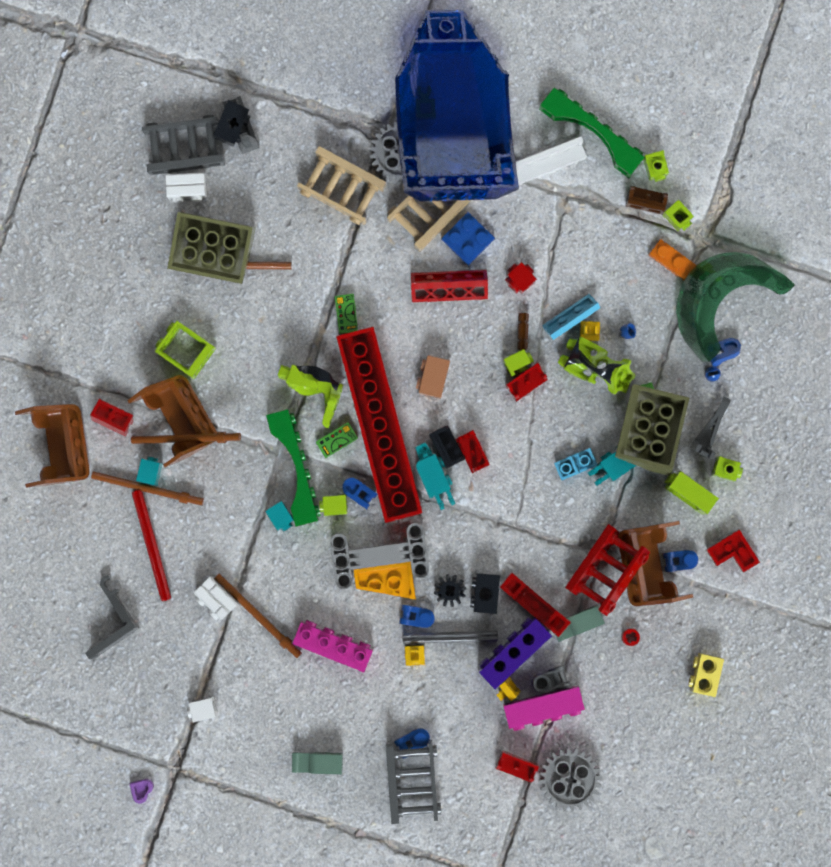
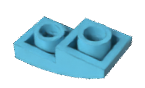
[554,448,598,481]

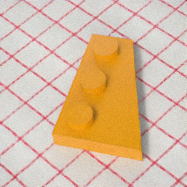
[353,561,416,600]

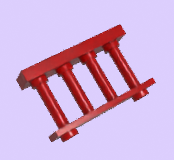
[565,524,650,616]

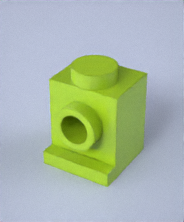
[643,150,669,182]
[662,200,694,231]
[503,349,534,378]
[711,456,743,482]

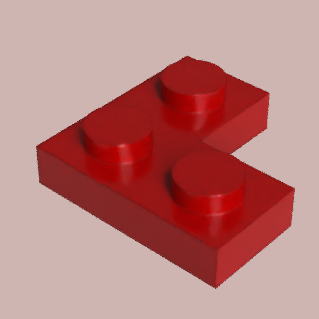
[706,530,760,573]

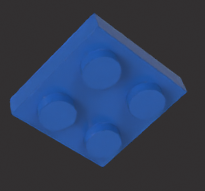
[441,212,495,266]

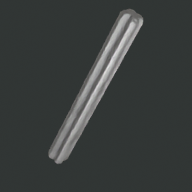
[403,631,498,644]

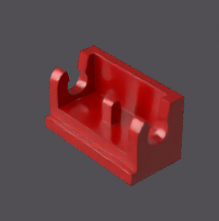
[506,363,548,402]
[90,399,134,437]
[456,430,490,473]
[495,750,539,782]

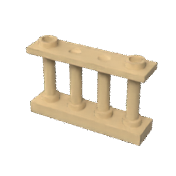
[297,146,386,225]
[387,164,474,252]

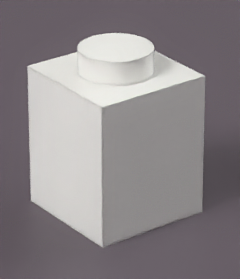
[187,696,218,722]

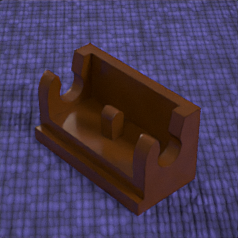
[626,186,668,215]

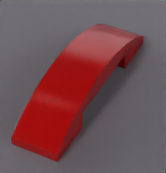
[500,573,571,637]

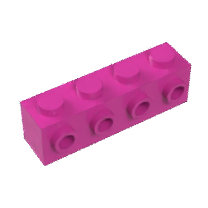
[292,620,373,672]
[503,685,585,731]

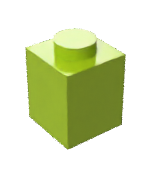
[319,495,348,516]

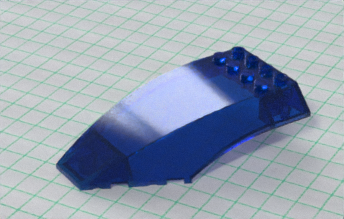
[395,10,519,201]

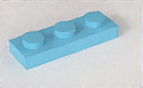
[542,294,600,340]

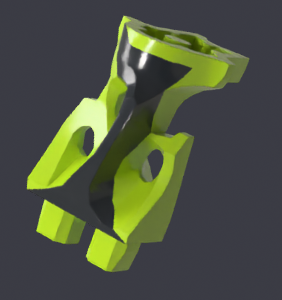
[558,337,636,395]
[277,365,344,429]

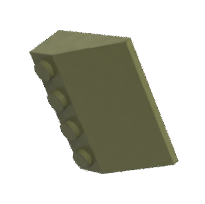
[167,212,256,284]
[615,384,689,476]

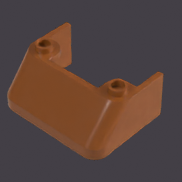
[127,375,217,468]
[15,404,90,488]
[618,521,693,606]

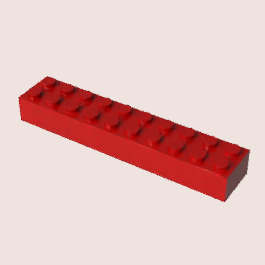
[336,327,423,523]

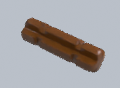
[517,313,529,350]

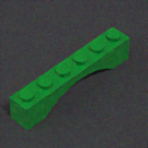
[539,87,645,179]
[266,409,321,527]

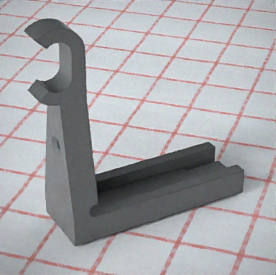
[223,96,260,154]
[690,396,731,460]
[85,575,139,660]

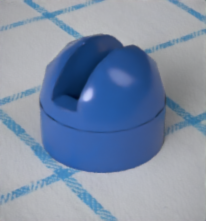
[620,323,636,339]
[705,366,721,382]

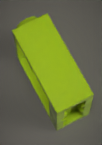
[155,321,216,379]
[664,471,719,515]

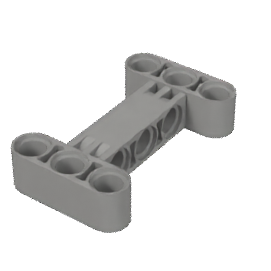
[330,523,429,589]

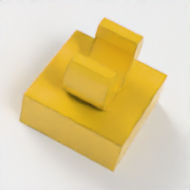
[580,321,600,342]
[405,645,425,666]
[496,677,521,701]

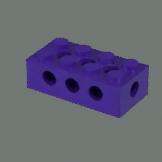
[478,617,552,689]

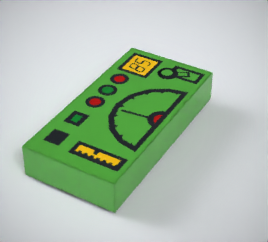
[335,294,358,334]
[316,422,358,458]

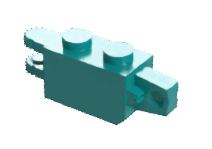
[416,443,456,510]
[587,446,636,486]

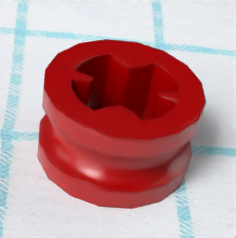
[622,629,640,646]

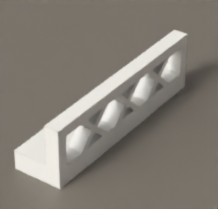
[509,137,587,186]

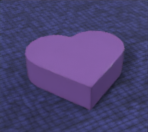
[129,779,154,804]

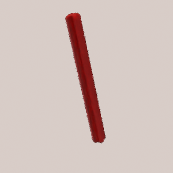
[132,490,171,601]

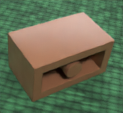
[416,355,450,399]

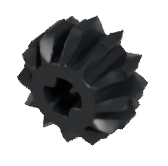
[434,574,466,607]

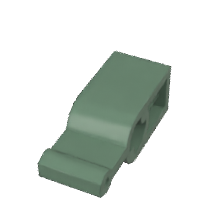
[556,605,605,642]
[292,752,343,775]

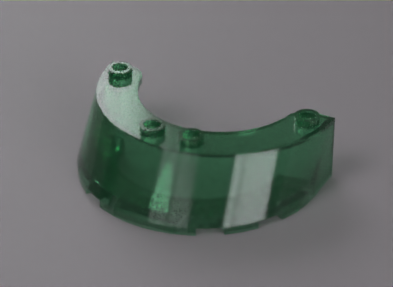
[676,252,795,362]

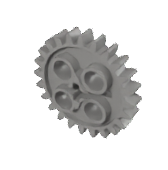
[369,121,431,184]
[539,747,602,812]

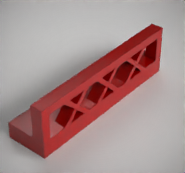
[411,270,488,302]

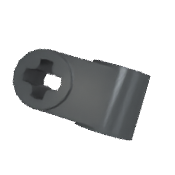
[531,665,571,692]

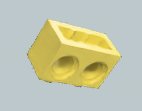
[688,653,724,697]

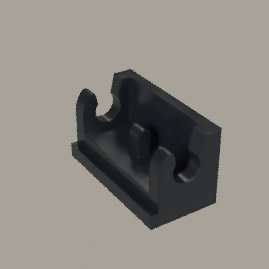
[429,425,465,469]

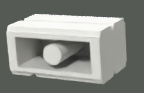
[166,173,207,203]
[194,576,239,620]

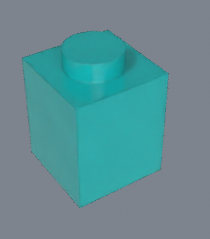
[136,456,163,486]
[265,501,294,532]

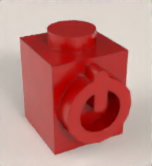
[505,262,537,294]

